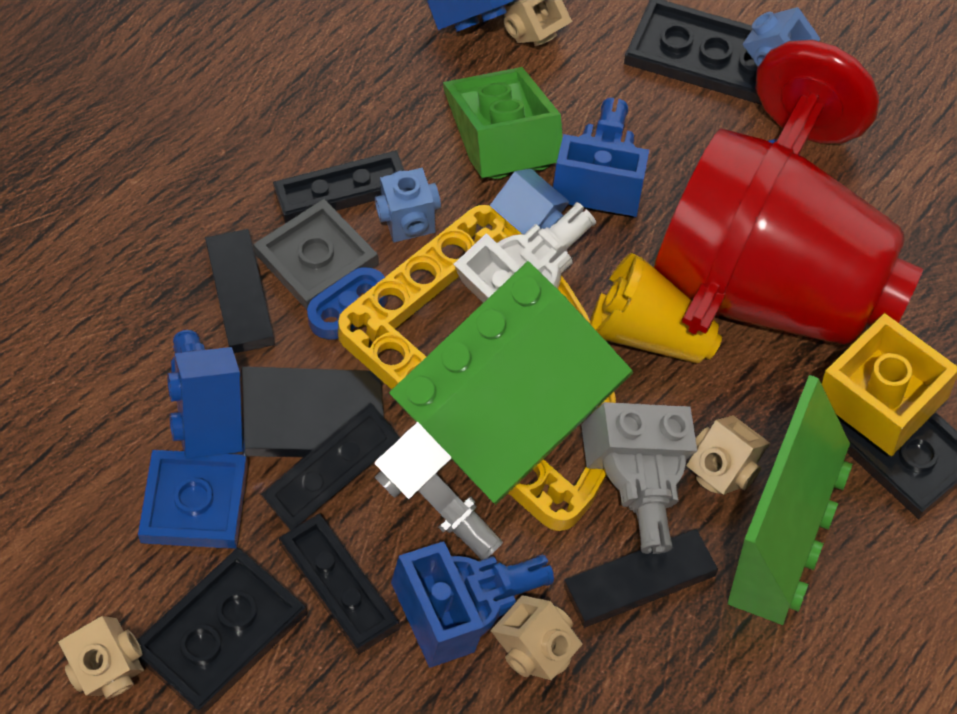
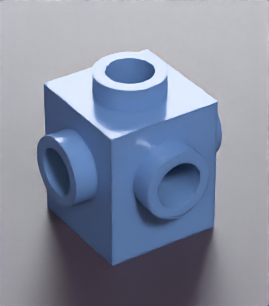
[742,7,820,66]
[375,168,441,243]

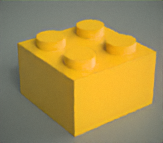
[822,313,957,457]

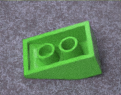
[443,67,562,179]

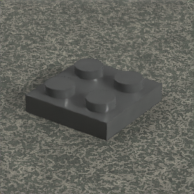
[253,199,379,310]

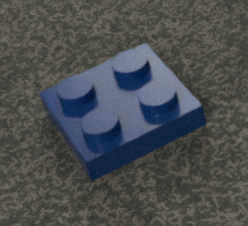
[138,450,248,549]

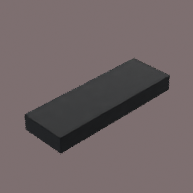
[273,150,404,223]
[205,229,275,354]
[259,402,400,531]
[279,513,400,655]
[564,528,718,628]

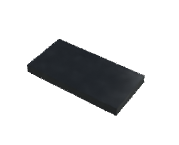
[624,0,762,105]

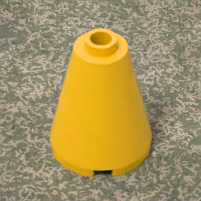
[590,253,722,364]

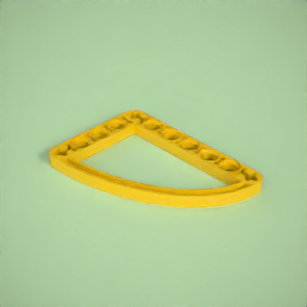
[337,205,616,531]

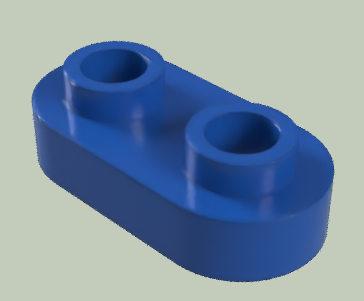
[307,267,388,339]

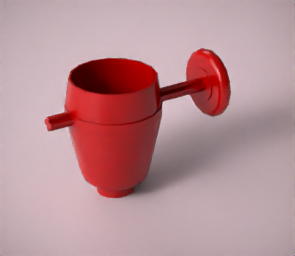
[654,40,924,345]

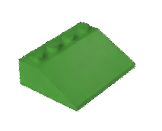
[389,261,633,505]
[728,375,853,625]

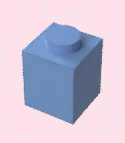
[490,169,569,234]

